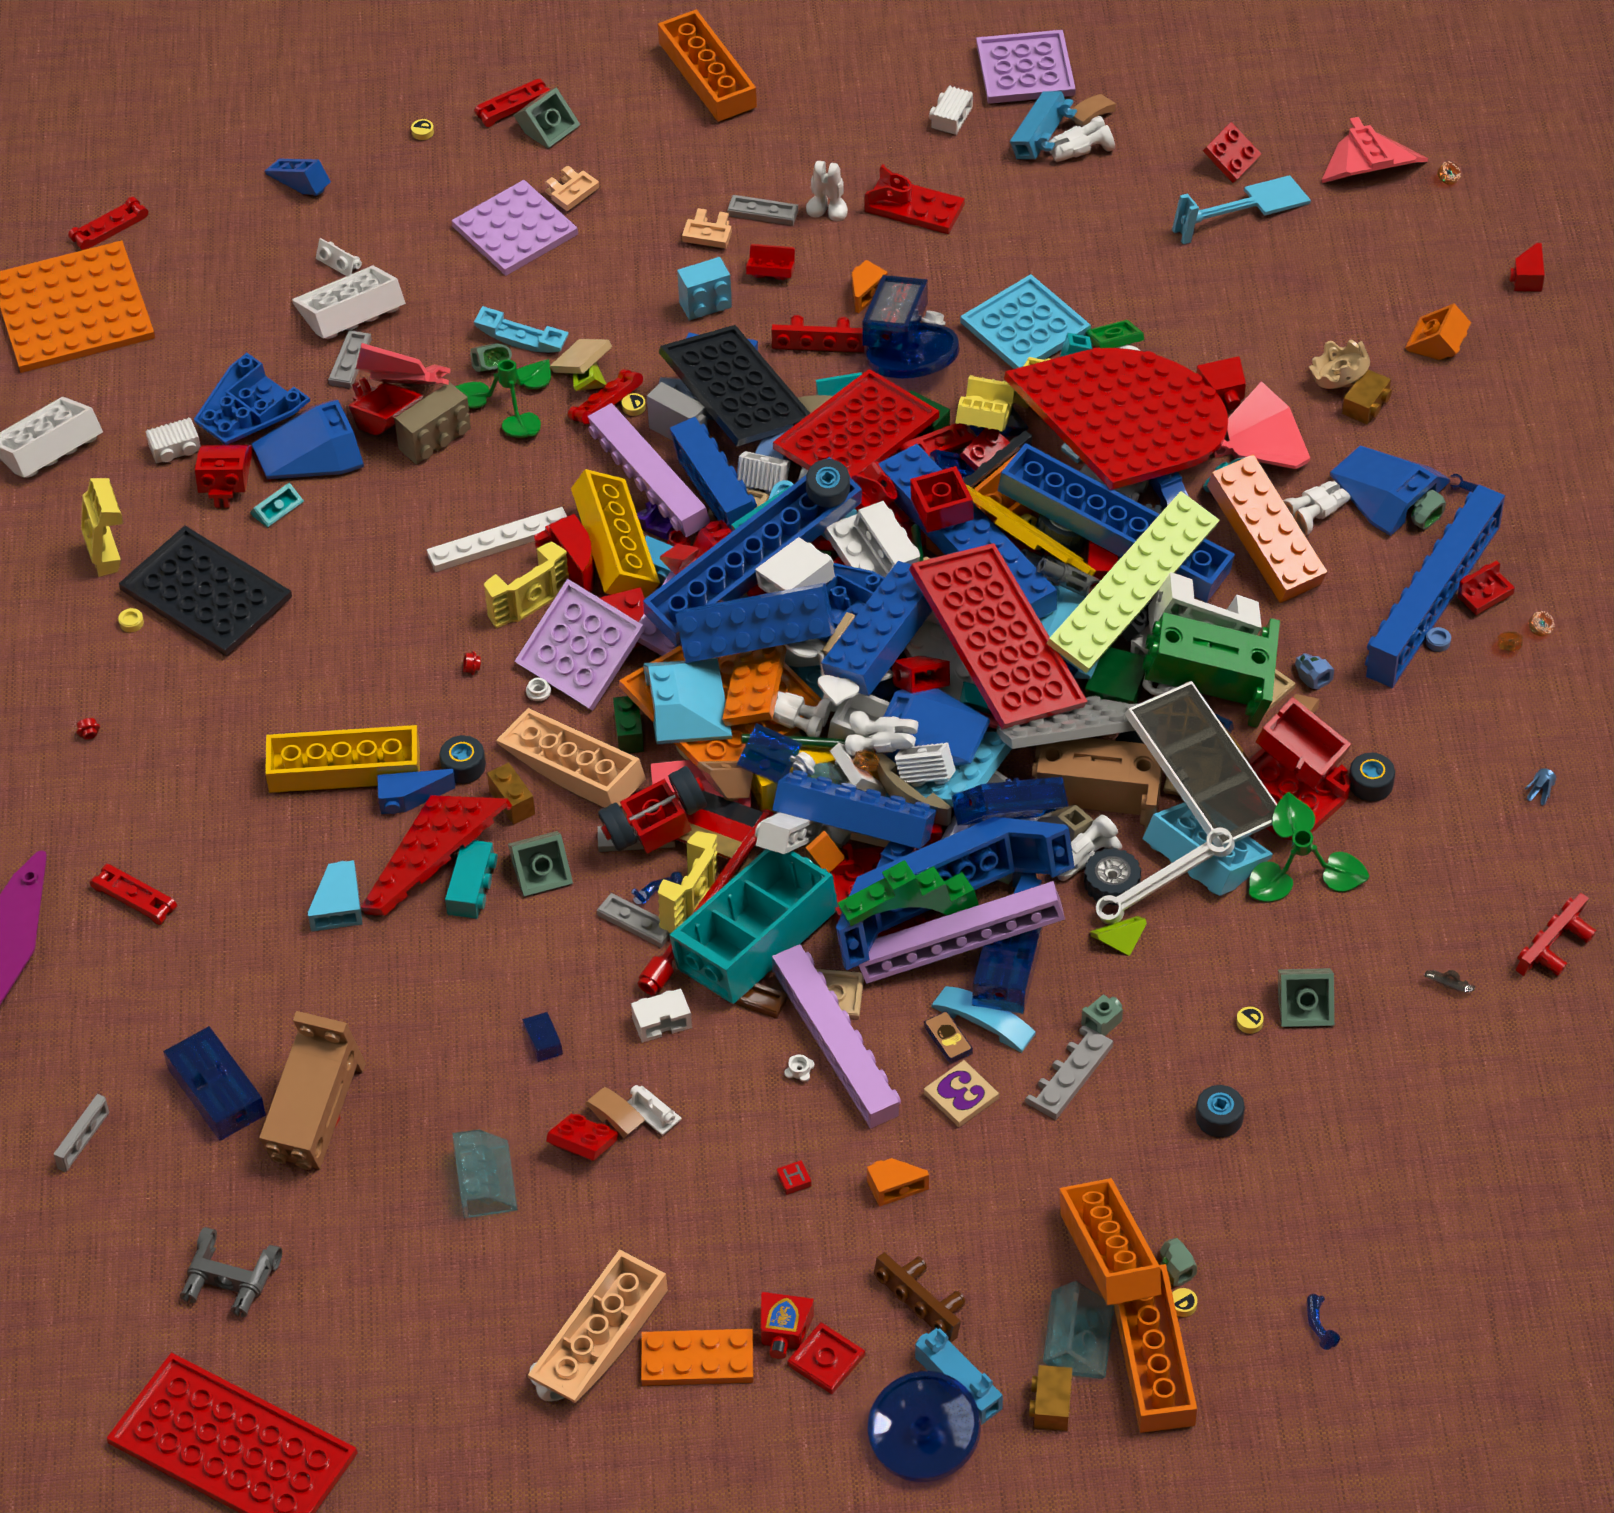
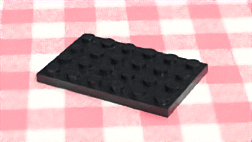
[658,325,810,446]
[119,525,292,656]

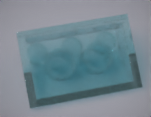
[452,1129,518,1218]
[1043,1281,1114,1379]

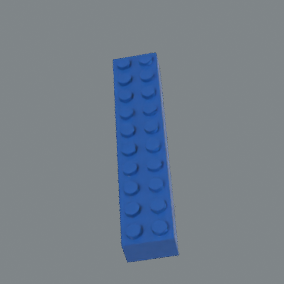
[998,443,1235,603]
[879,444,1057,619]
[643,457,862,647]
[1365,485,1505,688]

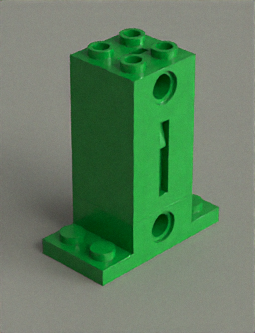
[1142,612,1280,728]

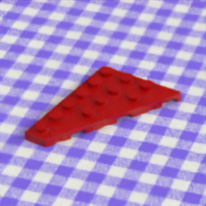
[361,795,512,915]

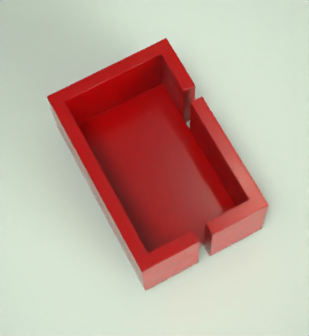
[1255,697,1351,789]

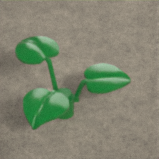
[455,359,551,438]
[1249,792,1369,902]

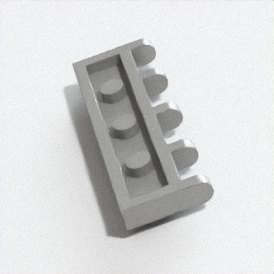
[1025,1025,1113,1120]

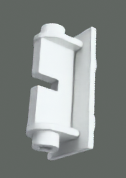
[316,238,362,276]
[627,1085,682,1136]

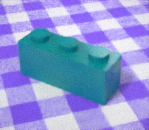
[445,840,498,919]

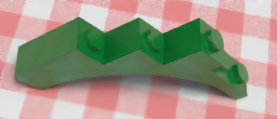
[838,860,979,926]

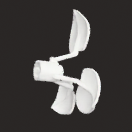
[785,638,893,712]

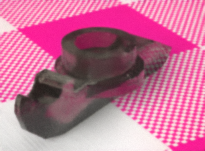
[1424,970,1475,993]

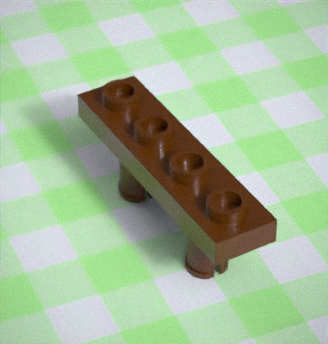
[873,1252,965,1342]

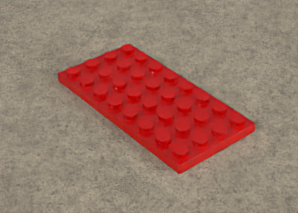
[909,543,1088,730]
[107,1352,358,1513]

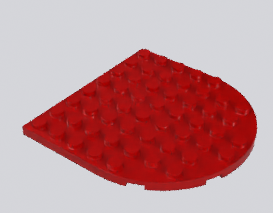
[1004,348,1228,490]

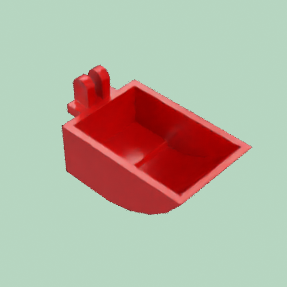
[348,377,423,435]
[195,445,253,508]
[534,514,594,593]

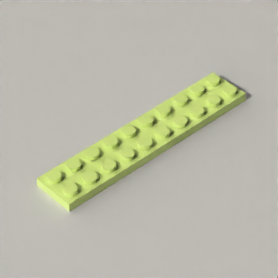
[1046,491,1219,673]

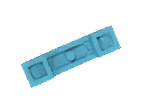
[474,306,569,352]
[932,986,1035,1053]

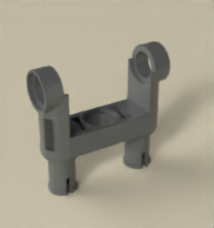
[1021,548,1101,597]
[180,1227,282,1317]

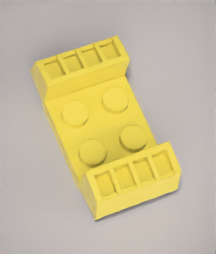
[955,375,1016,431]
[81,478,123,577]
[484,542,569,629]
[658,831,718,933]

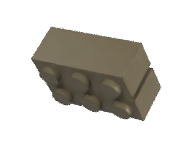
[395,382,471,465]

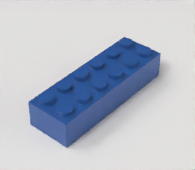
[670,417,757,531]
[821,561,933,696]
[675,583,835,663]
[772,770,936,849]

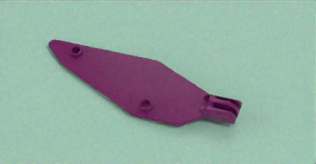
[0,850,47,1005]

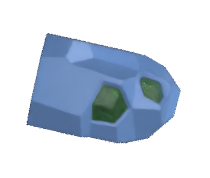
[1295,653,1334,689]

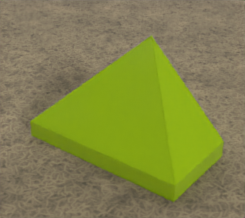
[573,363,606,391]
[1090,916,1147,956]

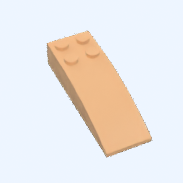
[496,708,646,808]
[528,1249,668,1403]

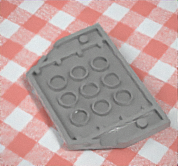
[997,696,1158,749]

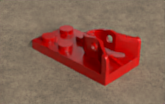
[864,164,965,234]
[851,461,926,548]

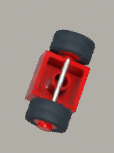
[598,766,707,854]

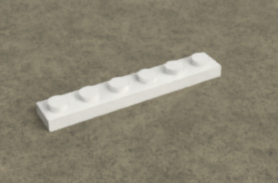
[427,507,567,572]

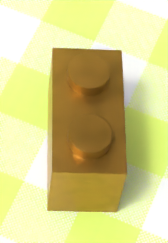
[1342,369,1392,424]
[487,763,536,825]
[1029,1365,1072,1431]

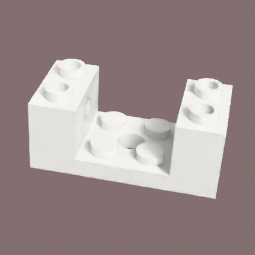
[1148,572,1262,635]

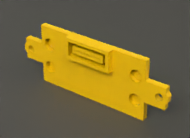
[965,484,1096,576]

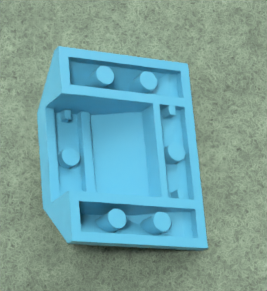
[643,658,732,744]

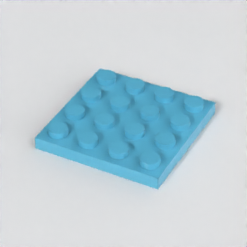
[960,274,1091,369]
[885,732,1012,808]

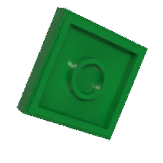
[1085,320,1144,348]

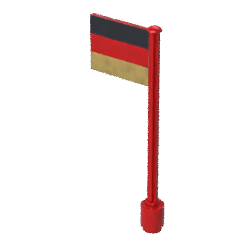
[638,791,775,995]

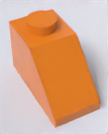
[851,260,888,314]
[867,1158,929,1207]

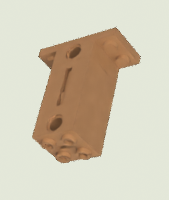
[1032,725,1167,834]
[259,1011,366,1170]

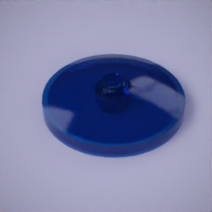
[866,323,960,379]
[868,1371,981,1482]

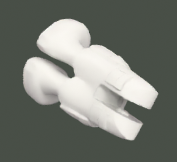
[1049,116,1115,162]
[806,161,848,221]
[1283,481,1350,536]
[771,691,832,738]
[845,711,918,757]
[1057,814,1122,881]

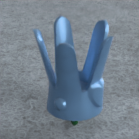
[1524,768,1557,805]

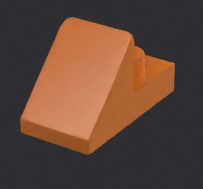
[805,831,844,873]

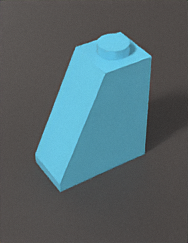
[308,860,362,931]

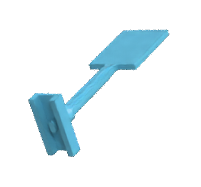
[1172,175,1311,244]

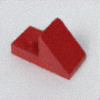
[659,544,699,575]

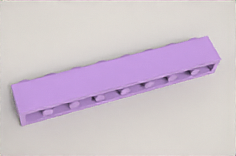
[588,403,710,537]
[859,881,1065,984]
[772,944,901,1129]

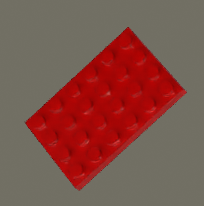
[773,369,939,478]

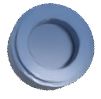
[1426,627,1451,652]

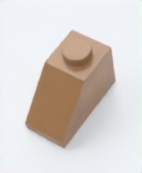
[697,761,754,801]

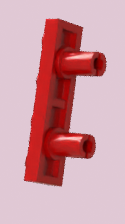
[771,315,865,352]
[1515,893,1597,977]

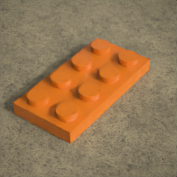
[722,645,787,726]
[641,1329,754,1386]

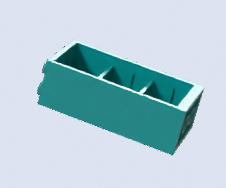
[669,849,838,1004]

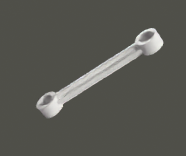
[1096,828,1235,925]

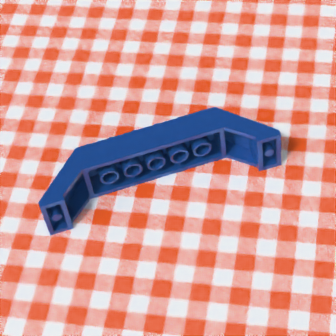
[836,817,1075,970]

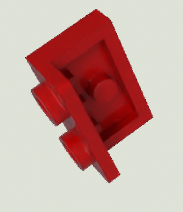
[746,244,795,280]
[1457,560,1515,615]

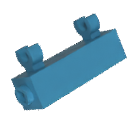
[1010,91,1077,159]
[915,1328,1003,1425]

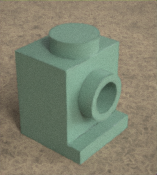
[1081,994,1123,1036]

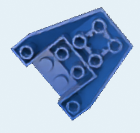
[194,353,310,445]
[252,400,364,479]
[1330,445,1450,536]
[818,563,885,643]
[875,688,990,775]

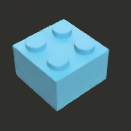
[677,257,732,320]

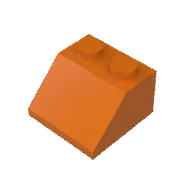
[1405,303,1471,360]

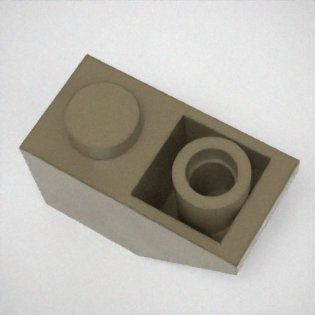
[1037,805,1093,842]

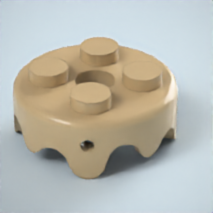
[1309,340,1370,389]

